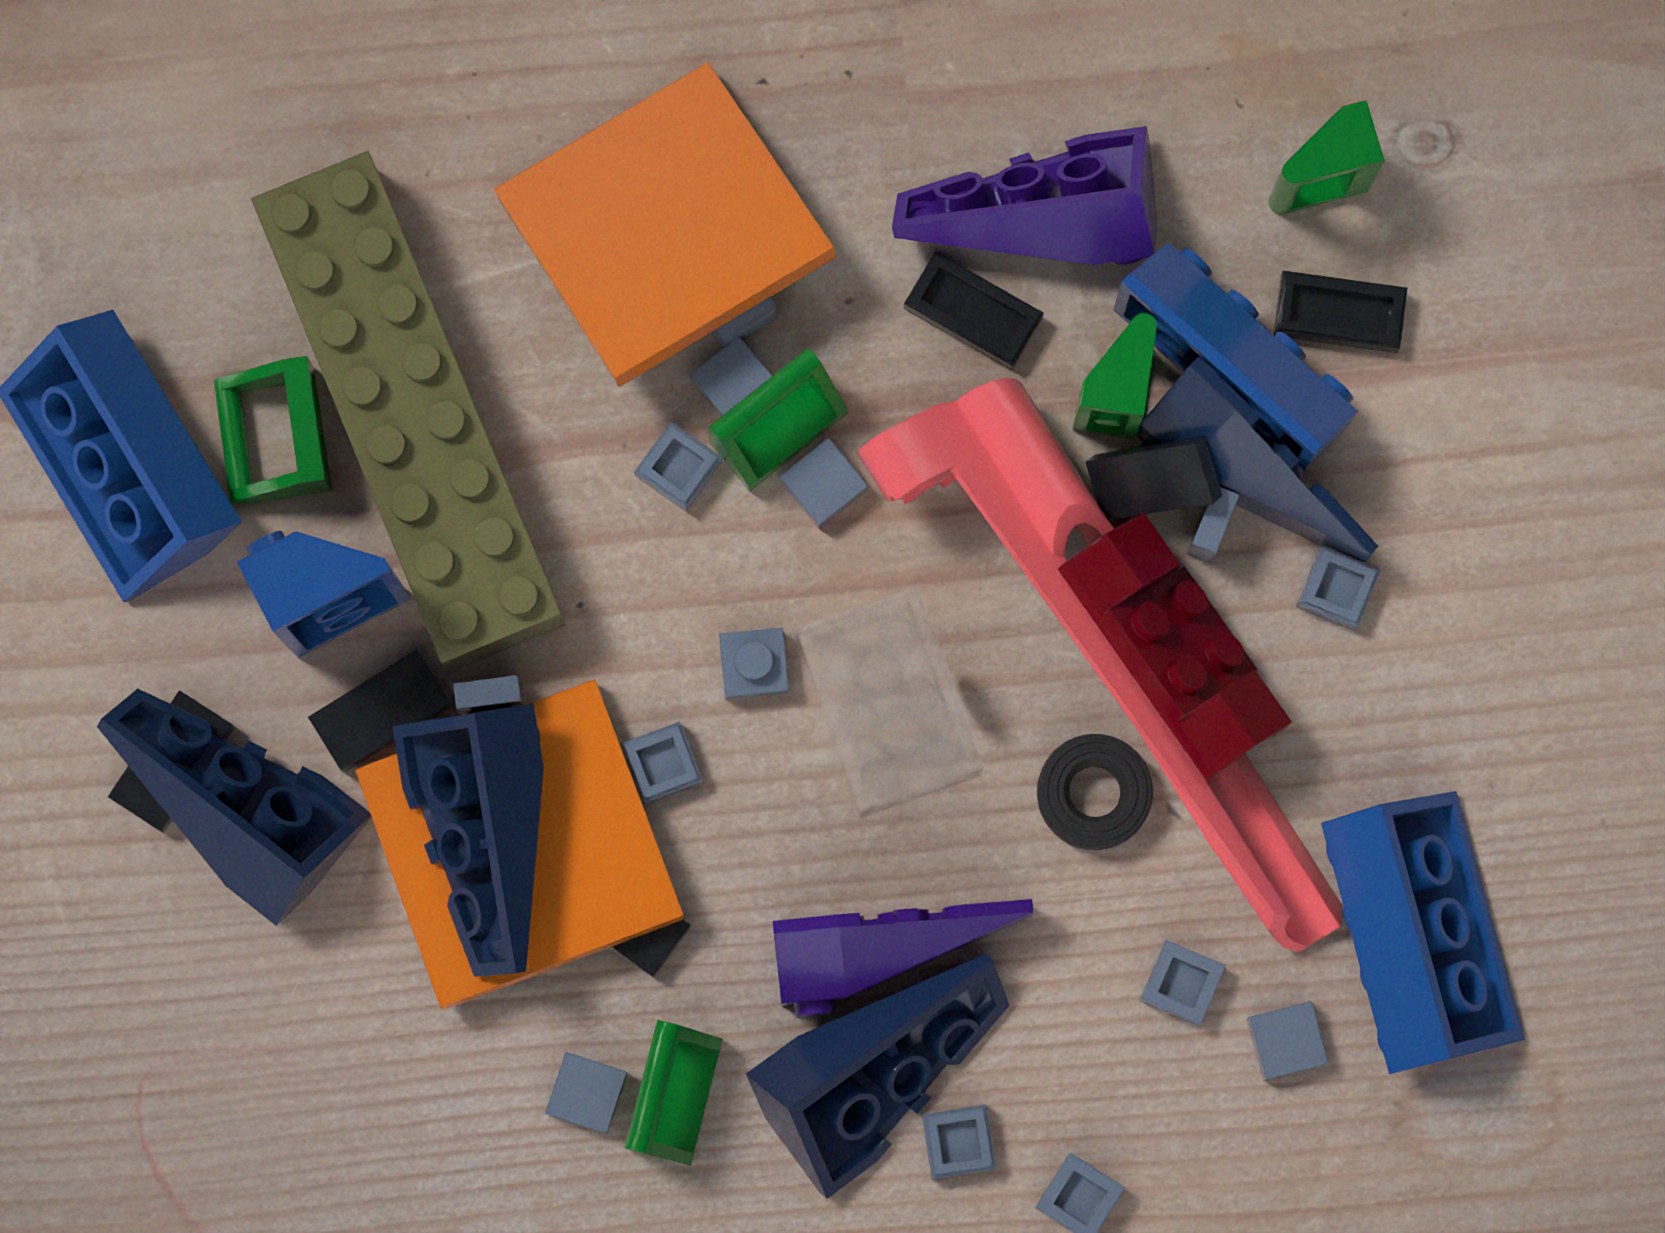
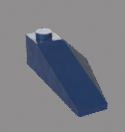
[1136,357,1378,563]
[97,688,371,926]
[393,704,544,977]
[746,954,1009,1199]

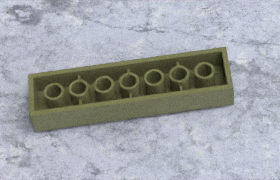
[251,150,566,674]

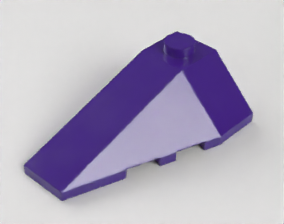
[892,126,1158,265]
[772,899,1033,1017]

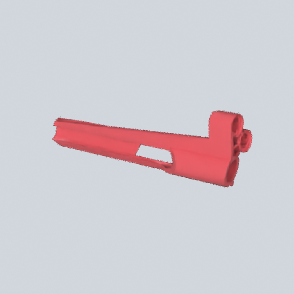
[857,378,1342,953]

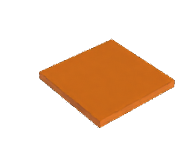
[493,62,837,387]
[355,679,685,1011]

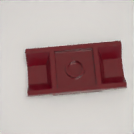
[1058,513,1292,780]

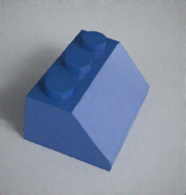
[237,531,411,658]

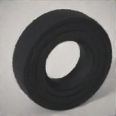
[1037,734,1153,850]

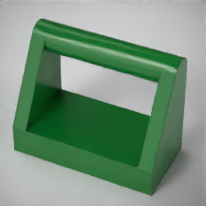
[1269,100,1385,215]
[1072,313,1157,440]
[707,348,848,492]
[213,356,332,505]
[624,1020,723,1166]

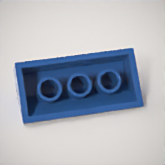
[1113,242,1358,473]
[0,310,242,603]
[1321,791,1525,1074]

